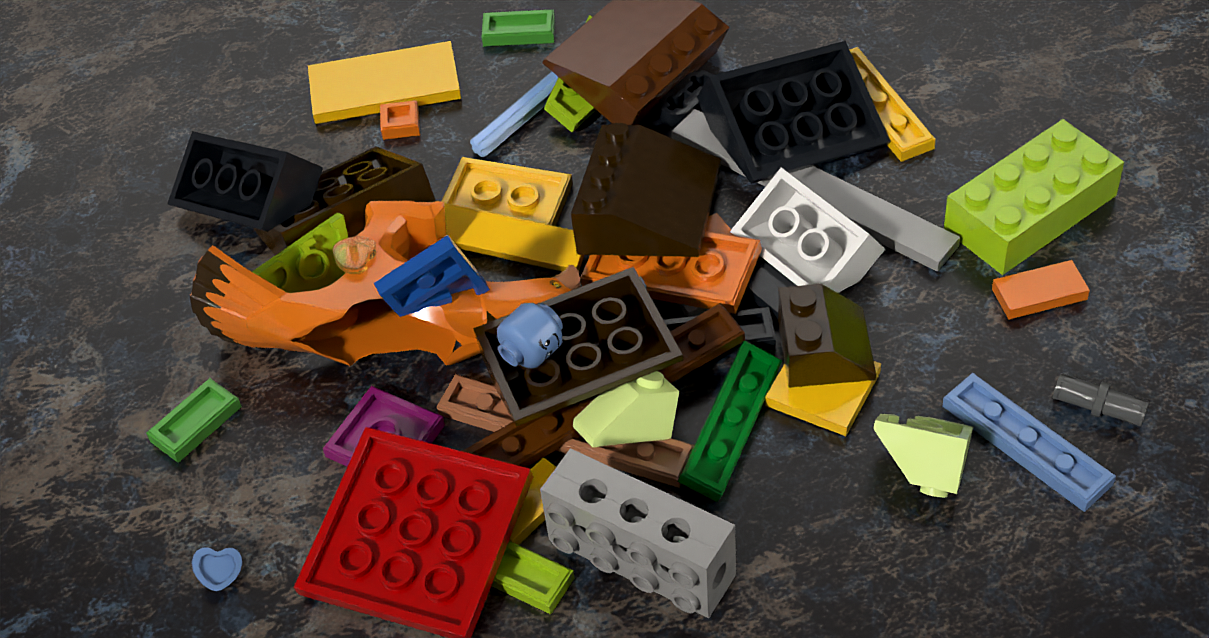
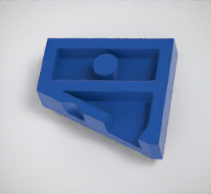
[374,235,490,317]

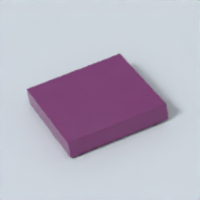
[323,386,445,467]

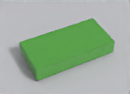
[482,10,555,46]
[146,378,242,463]

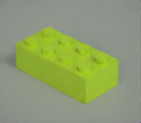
[944,119,1124,275]

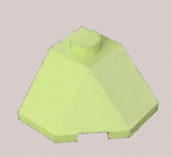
[873,414,973,498]

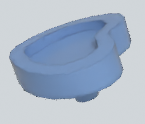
[192,548,242,591]

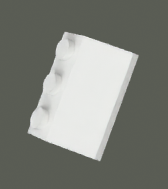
[730,168,885,293]

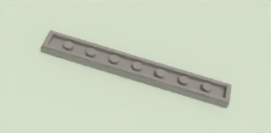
[672,109,960,272]

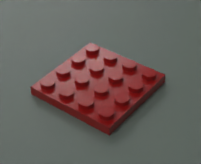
[294,427,534,638]

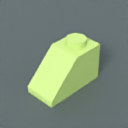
[573,371,679,447]

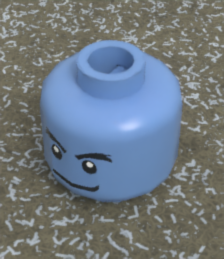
[497,303,563,368]

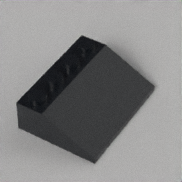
[697,41,891,184]

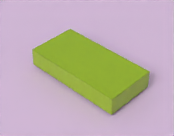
[491,541,575,614]

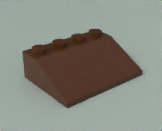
[543,0,730,125]

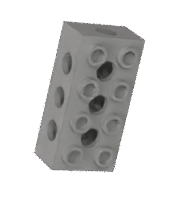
[540,448,736,618]

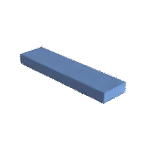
[942,373,1116,512]

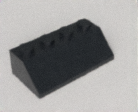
[167,131,323,232]

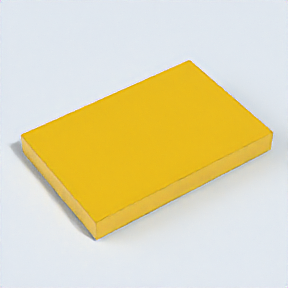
[441,157,573,226]

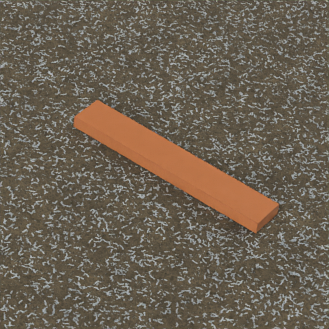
[437,374,694,488]

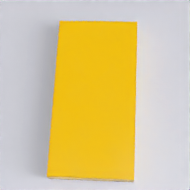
[308,41,461,124]

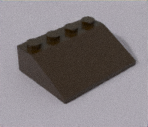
[571,122,721,257]
[253,146,436,255]
[473,267,684,426]

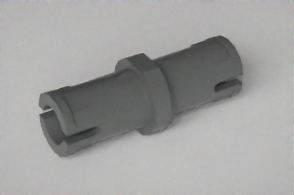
[1053,373,1150,427]

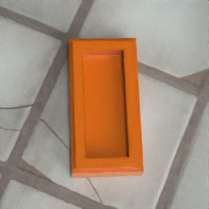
[992,260,1090,320]

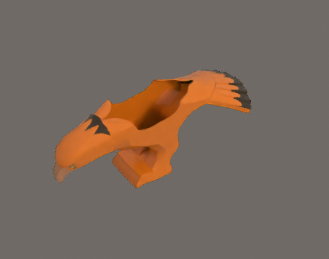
[190,201,581,366]

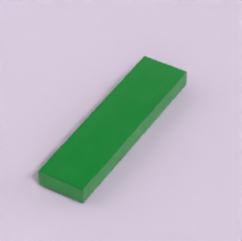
[677,340,782,502]

